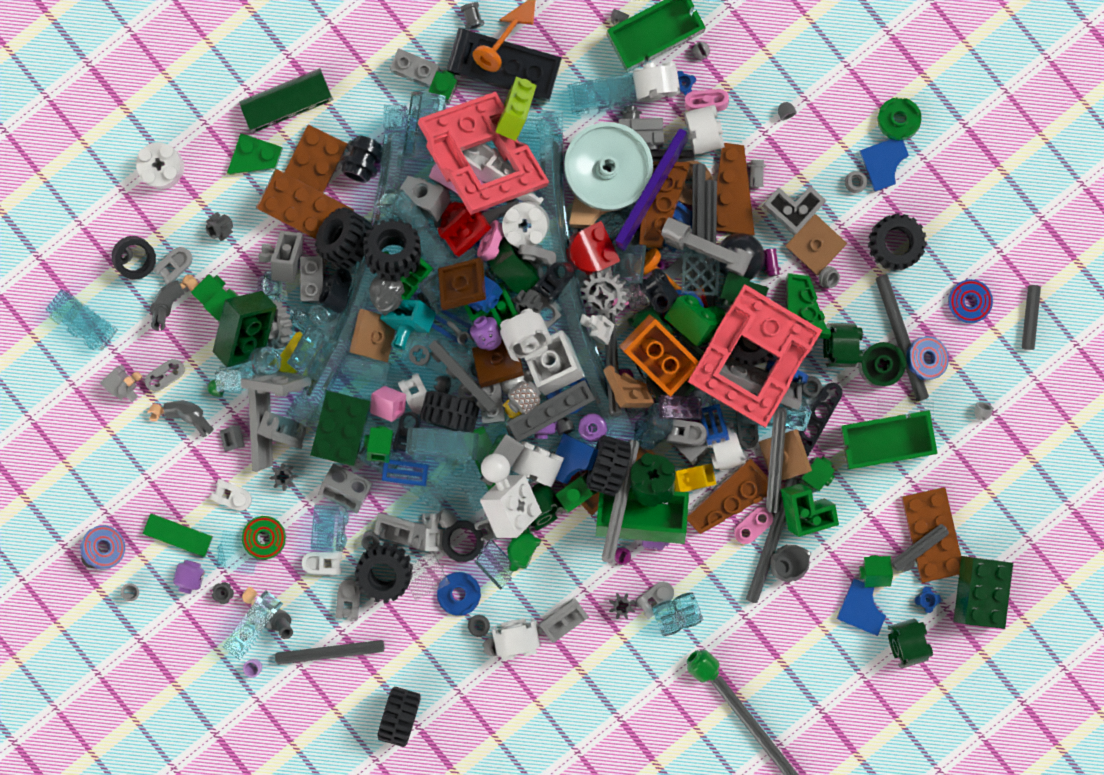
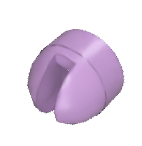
[243,659,262,678]

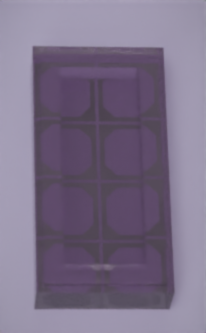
[658,395,703,420]

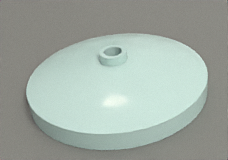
[564,122,653,211]

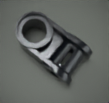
[533,262,574,304]
[319,268,352,314]
[639,268,680,313]
[393,412,421,456]

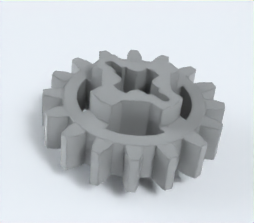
[580,270,629,319]
[268,300,293,349]

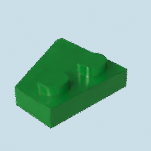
[227,133,283,175]

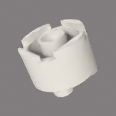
[633,62,681,102]
[684,105,725,154]
[136,142,184,189]
[502,201,550,247]
[500,309,552,361]
[706,421,746,471]
[511,441,564,487]
[491,618,540,660]

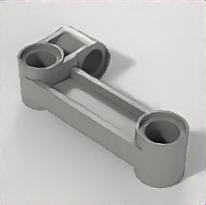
[661,217,753,276]

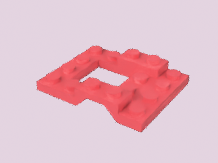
[418,92,549,215]
[687,284,822,428]

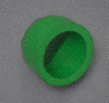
[207,379,225,398]

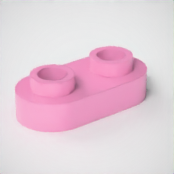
[685,89,729,112]
[477,220,504,261]
[734,507,773,544]

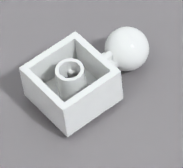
[500,330,585,396]
[480,453,542,538]

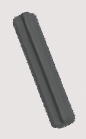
[1022,285,1041,350]
[891,524,949,571]

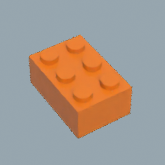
[618,314,699,397]

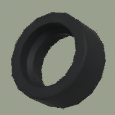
[112,236,156,280]
[442,520,484,562]

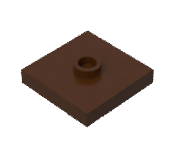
[438,257,486,310]
[472,339,525,388]

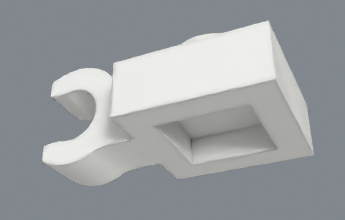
[580,314,615,345]
[420,513,443,551]

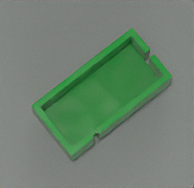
[606,0,706,73]
[840,410,938,469]
[596,487,689,544]

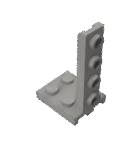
[241,370,311,472]

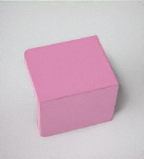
[370,386,406,422]

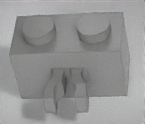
[259,231,303,283]

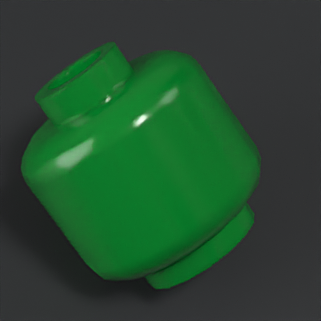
[686,650,720,683]

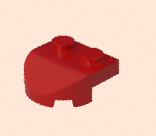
[437,202,492,258]
[566,221,620,275]

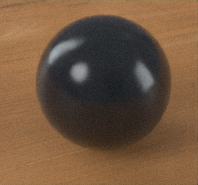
[716,233,765,281]

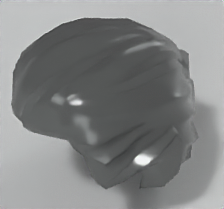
[369,276,405,316]
[770,544,811,583]

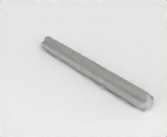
[602,440,639,563]

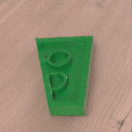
[786,273,832,339]

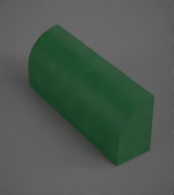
[239,68,334,133]

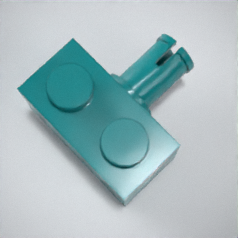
[380,300,436,350]

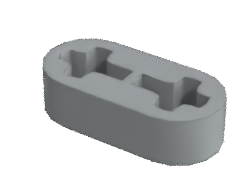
[145,359,185,391]

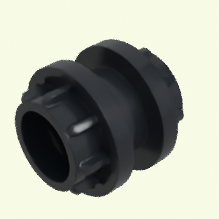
[340,135,384,183]

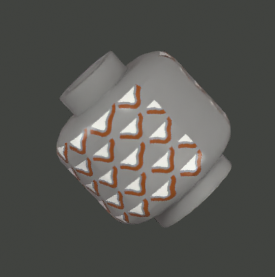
[507,381,541,414]

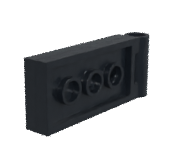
[446,28,562,102]

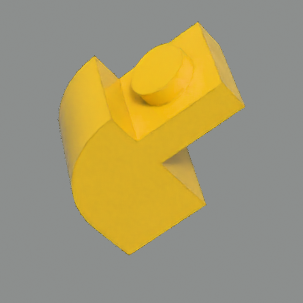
[675,463,717,492]

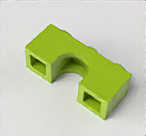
[495,76,536,141]

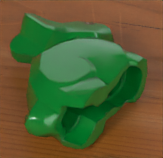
[507,530,542,572]

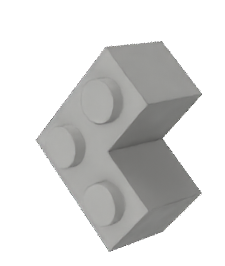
[762,186,827,236]

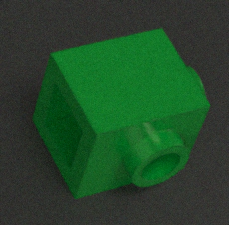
[428,70,458,104]
[364,426,393,463]
[800,456,835,491]
[859,555,893,587]

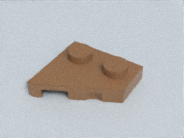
[603,366,654,408]

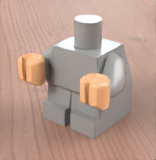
[100,365,143,402]

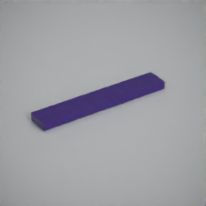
[615,128,689,251]

